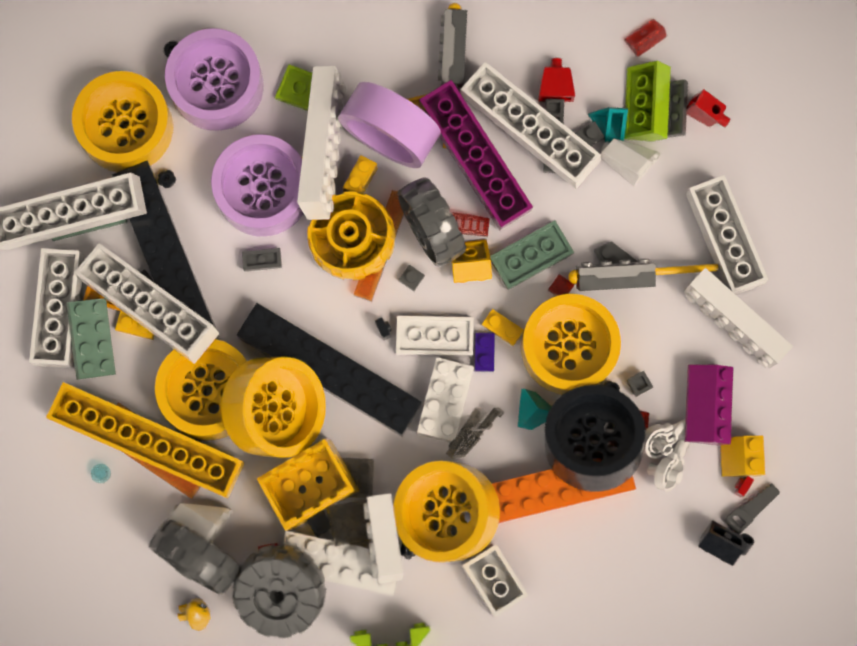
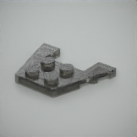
[446,408,505,459]

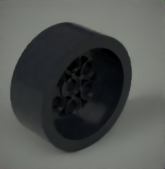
[545,385,645,492]

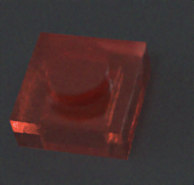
[548,274,575,296]

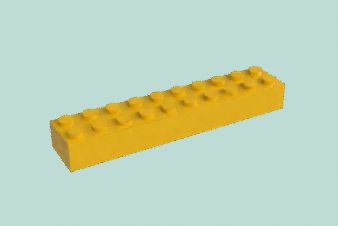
[46,382,244,498]

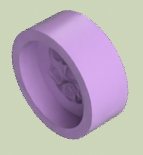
[165,29,264,131]
[338,82,441,168]
[211,135,304,236]

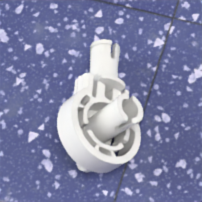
[643,418,685,458]
[647,439,690,492]

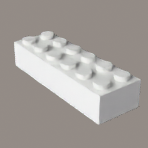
[685,175,768,295]
[29,248,85,368]
[684,268,793,369]
[283,531,402,595]

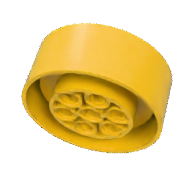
[72,71,173,172]
[521,294,621,395]
[155,339,254,441]
[221,357,326,457]
[393,461,500,562]

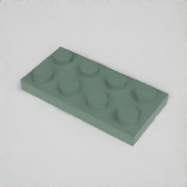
[490,220,574,290]
[66,298,116,380]

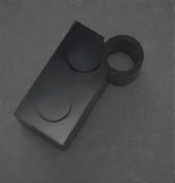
[698,520,754,566]

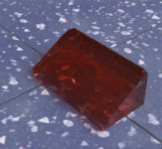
[624,19,667,57]

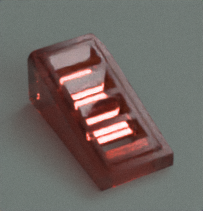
[452,212,490,237]

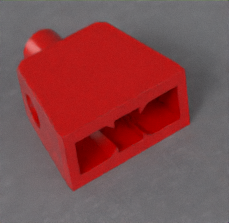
[538,58,575,102]
[687,89,731,128]

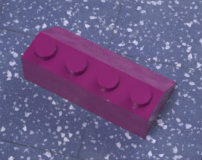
[684,365,734,446]

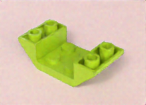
[350,622,430,646]

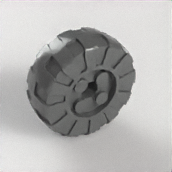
[397,177,466,267]
[148,519,240,595]
[232,544,326,638]

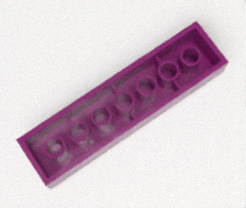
[419,80,533,230]

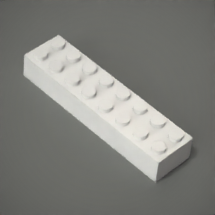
[460,62,601,189]
[297,66,346,220]
[0,173,147,250]
[74,243,219,364]

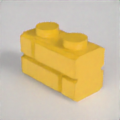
[343,155,378,195]

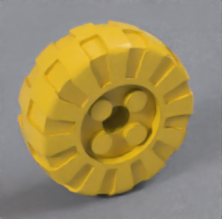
[307,191,396,281]

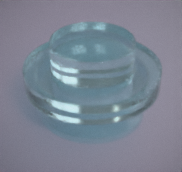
[91,464,111,483]

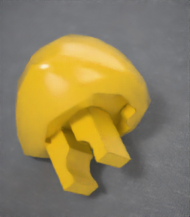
[177,598,210,631]

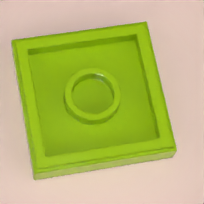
[275,64,312,111]

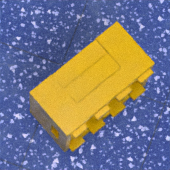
[257,439,360,531]

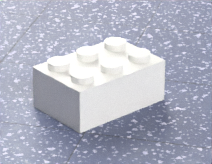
[462,544,528,617]

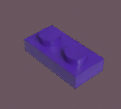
[475,333,495,372]

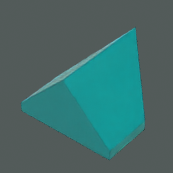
[588,107,628,143]
[517,389,552,430]

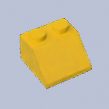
[451,239,492,283]
[720,436,765,477]

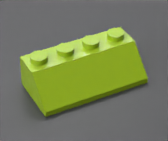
[624,60,671,142]

